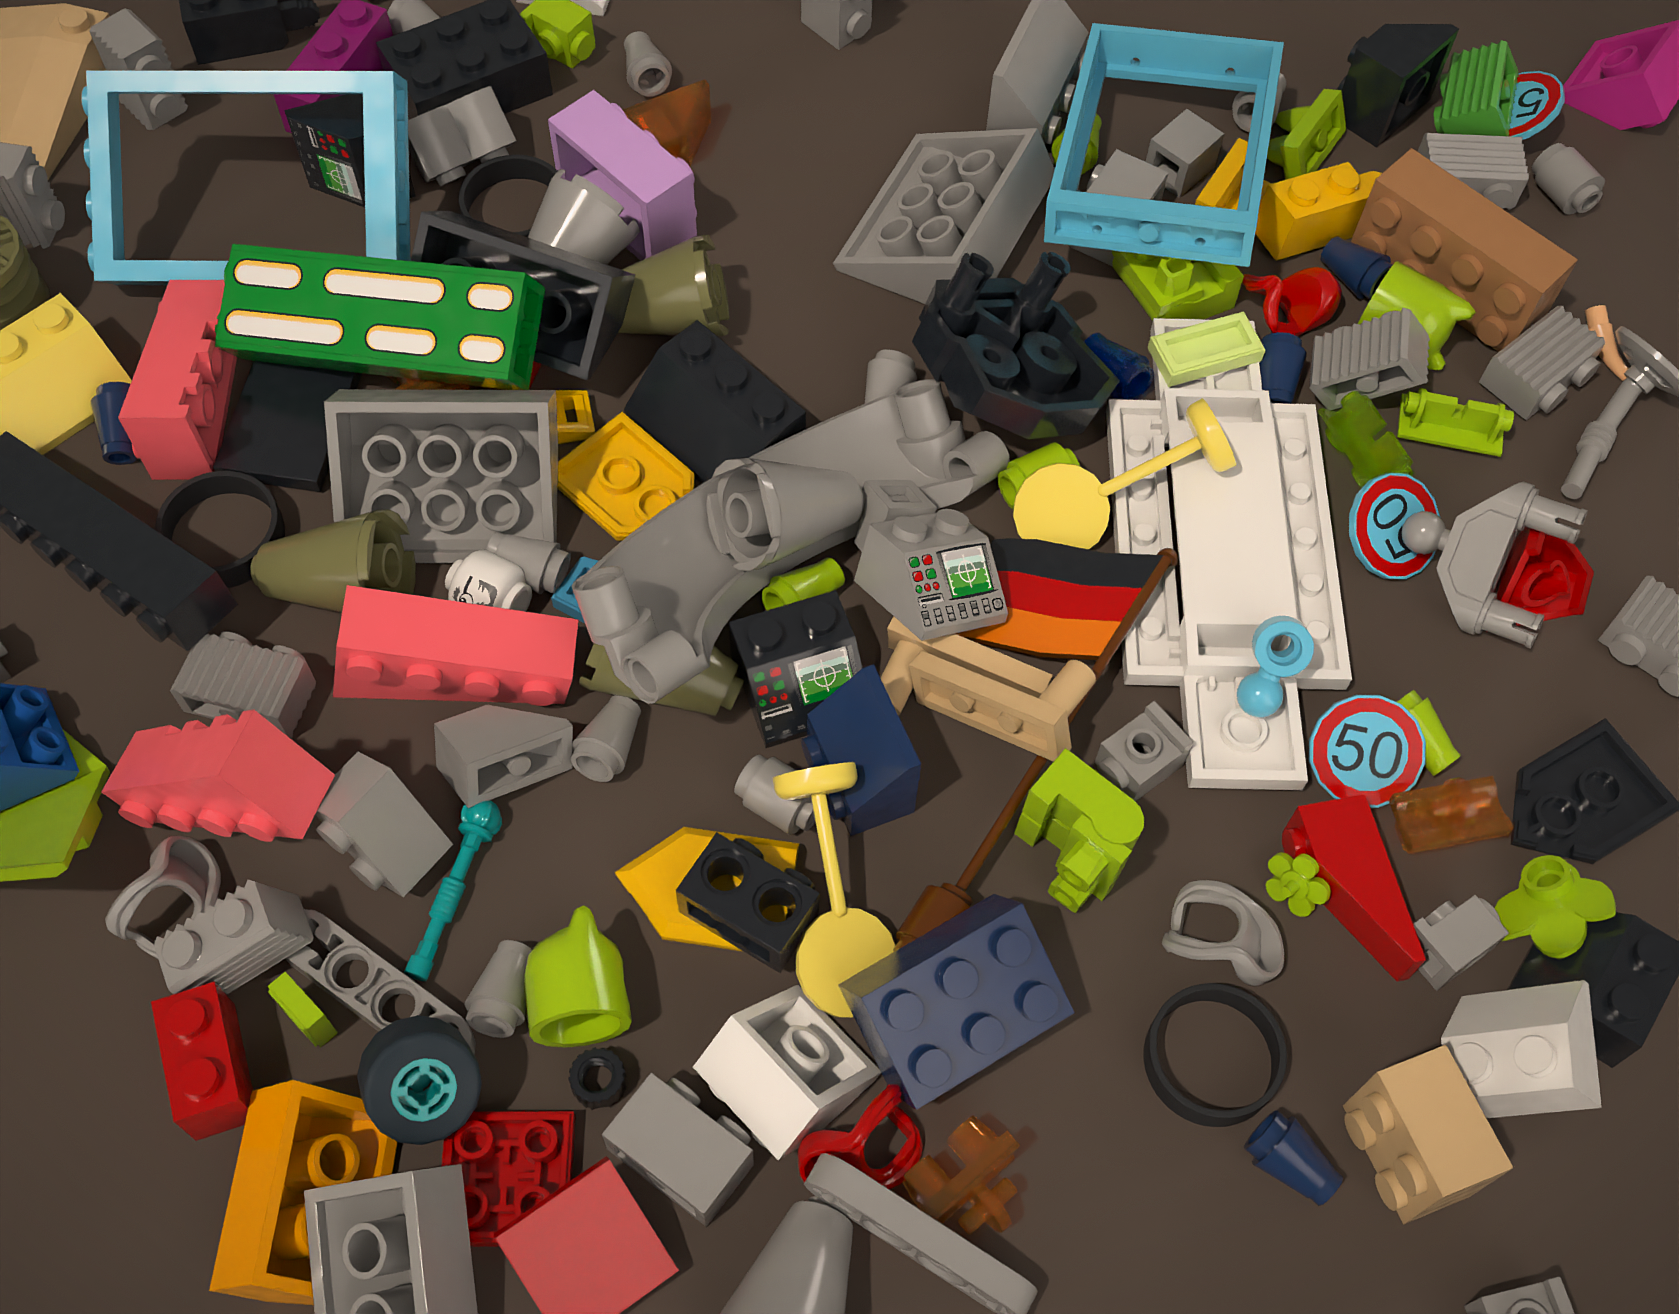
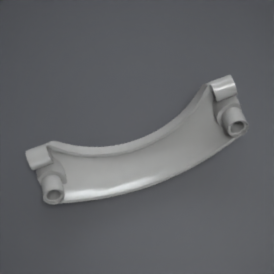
[572,379,1010,704]

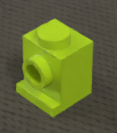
[520,0,596,69]

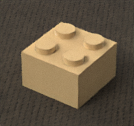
[1343,1045,1513,1225]

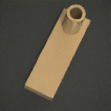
[880,616,1053,715]
[909,650,1096,762]

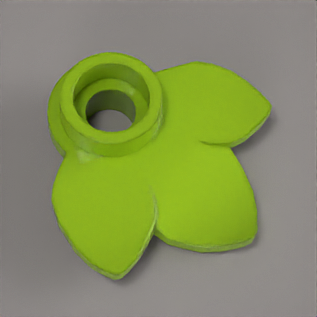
[1494,855,1616,959]

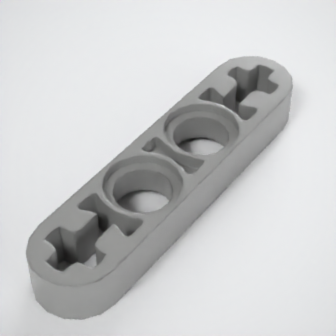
[285,909,476,1054]
[804,1153,1038,1314]

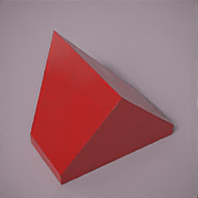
[1486,521,1594,632]

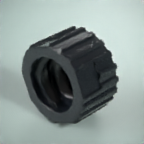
[568,1047,627,1110]

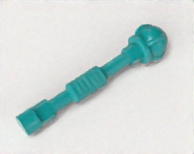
[404,800,502,982]

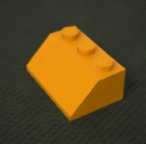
[209,1080,397,1305]

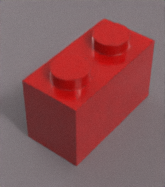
[151,981,253,1141]

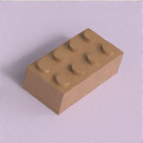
[1351,148,1578,352]

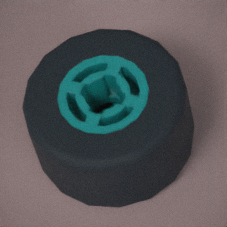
[357,1015,482,1145]

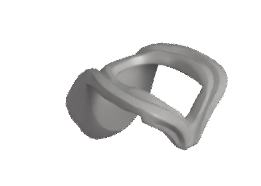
[105,836,221,959]
[1162,880,1284,986]

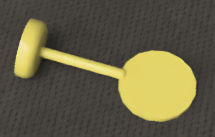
[1013,398,1236,549]
[772,762,895,1017]

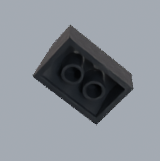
[624,320,806,484]

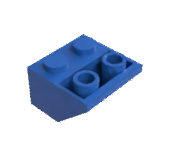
[0,683,79,811]

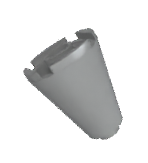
[528,169,640,265]
[707,457,864,571]
[720,1196,853,1314]

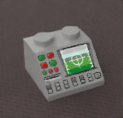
[854,509,1008,641]

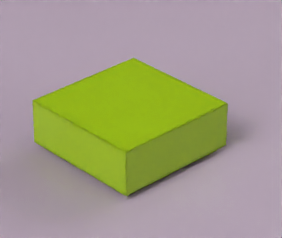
[268,972,338,1048]

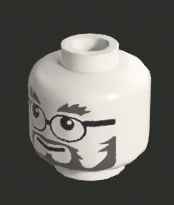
[445,550,532,612]

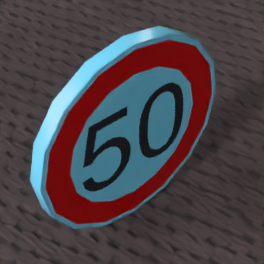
[1508,71,1565,140]
[1349,473,1440,579]
[1309,695,1426,808]

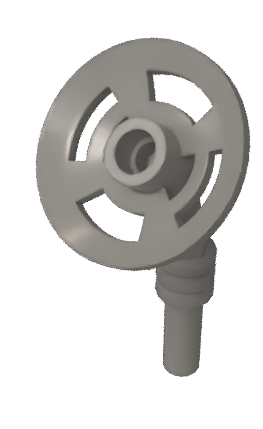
[1561,326,1679,499]

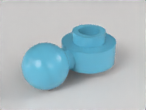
[1237,616,1314,718]

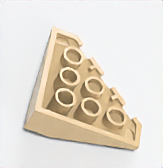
[0,3,110,180]

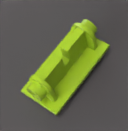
[1397,388,1514,457]

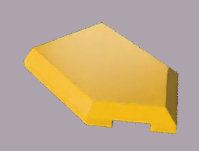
[557,412,694,541]
[615,827,799,952]

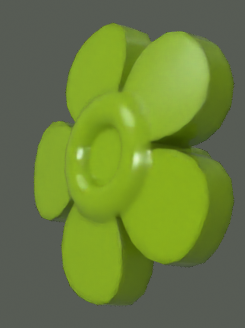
[1265,852,1331,917]

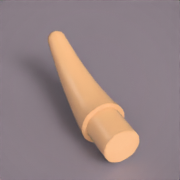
[1585,305,1628,381]

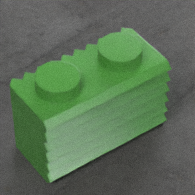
[1434,40,1519,136]

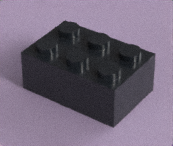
[376,0,553,120]

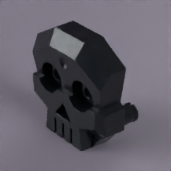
[912,252,1120,439]

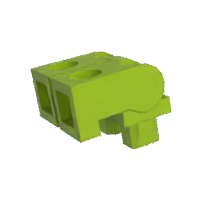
[1112,250,1244,321]
[1014,748,1144,913]

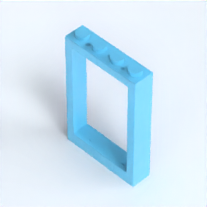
[1044,23,1284,267]
[82,70,411,285]

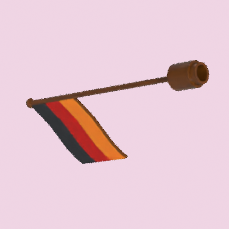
[893,538,1178,952]

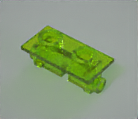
[1318,391,1414,487]

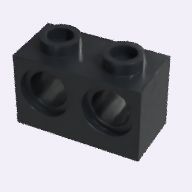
[676,832,820,973]

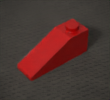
[1282,794,1426,982]

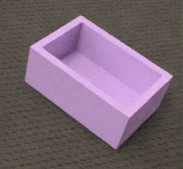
[548,90,697,260]

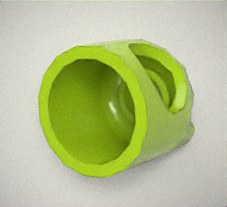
[1358,261,1476,370]
[524,905,632,1048]

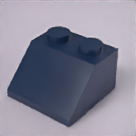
[801,664,921,836]

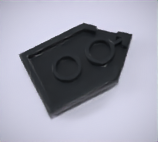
[1510,718,1679,864]

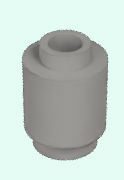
[1532,143,1605,214]
[734,755,816,835]

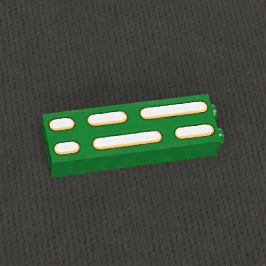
[215,244,545,390]

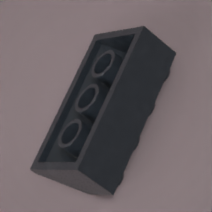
[411,211,635,380]

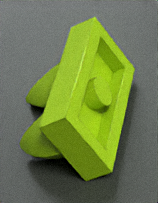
[1267,89,1346,180]

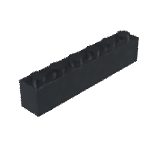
[0,431,238,651]

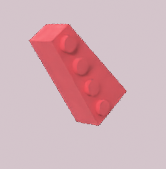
[118,280,237,480]
[333,585,578,706]
[101,709,335,842]

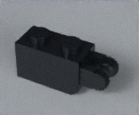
[179,0,320,65]

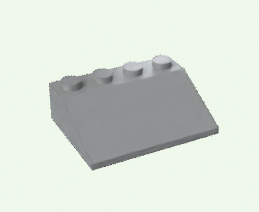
[833,128,1055,304]
[324,389,558,563]

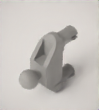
[1401,481,1588,649]

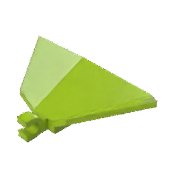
[0,730,110,882]

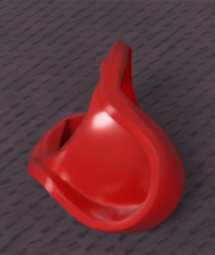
[1242,267,1342,336]
[798,1084,923,1189]

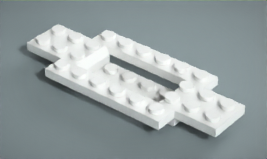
[1106,318,1352,790]

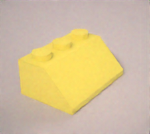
[0,293,132,455]

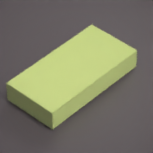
[1148,311,1265,387]

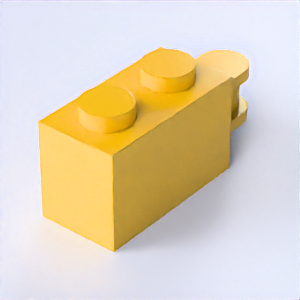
[1255,162,1382,261]

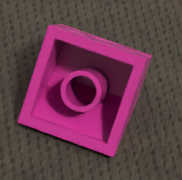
[1563,20,1679,130]

